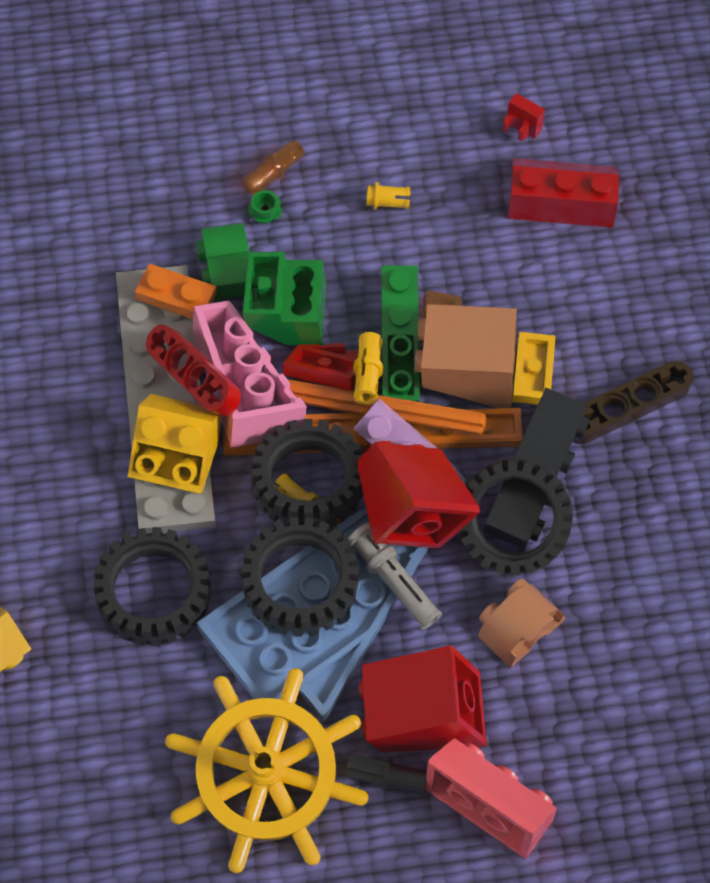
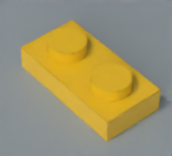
[512,332,556,405]

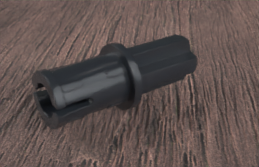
[345,754,427,796]

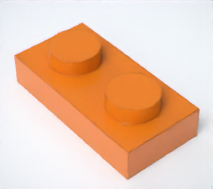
[135,263,217,319]

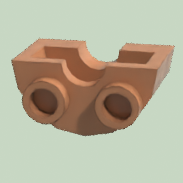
[478,579,566,668]

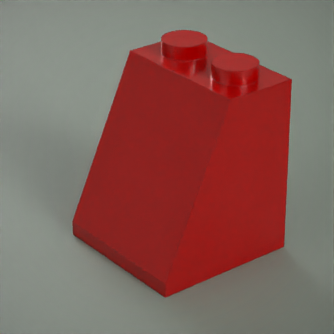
[357,441,480,548]
[359,645,487,753]

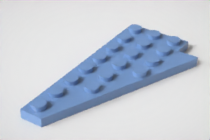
[197,461,466,722]

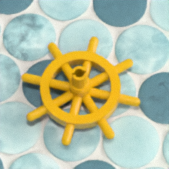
[165,668,369,874]

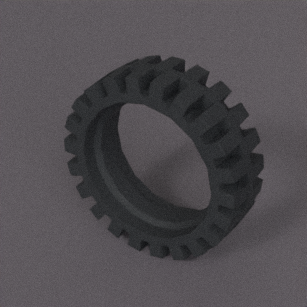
[252,419,363,528]
[459,458,573,575]
[241,517,358,637]
[94,527,211,646]

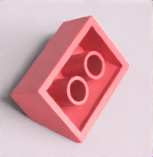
[425,738,557,859]

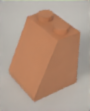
[415,304,517,408]

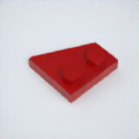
[283,343,358,391]

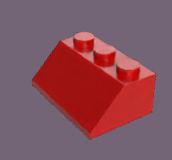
[508,158,619,228]

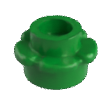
[248,190,282,224]

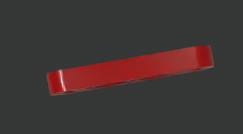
[146,324,241,417]

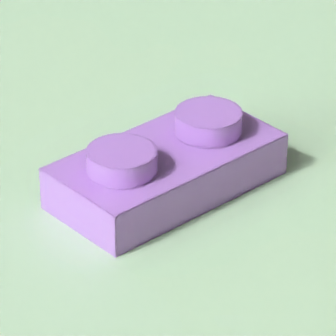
[353,398,436,448]

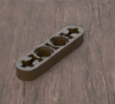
[572,361,693,444]

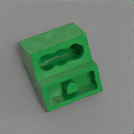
[243,252,327,345]

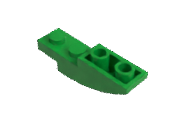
[381,266,420,402]

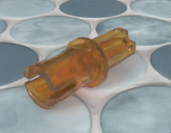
[242,140,305,195]

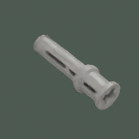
[347,522,442,630]

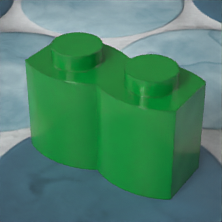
[196,223,249,301]

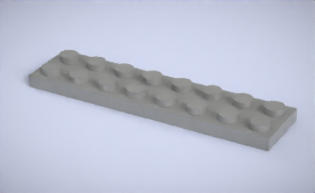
[116,265,216,534]

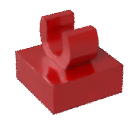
[503,93,545,141]

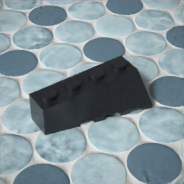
[483,387,590,550]

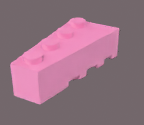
[192,301,307,448]

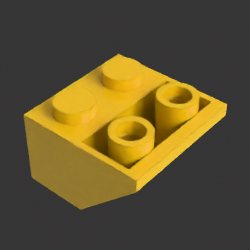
[127,394,222,494]

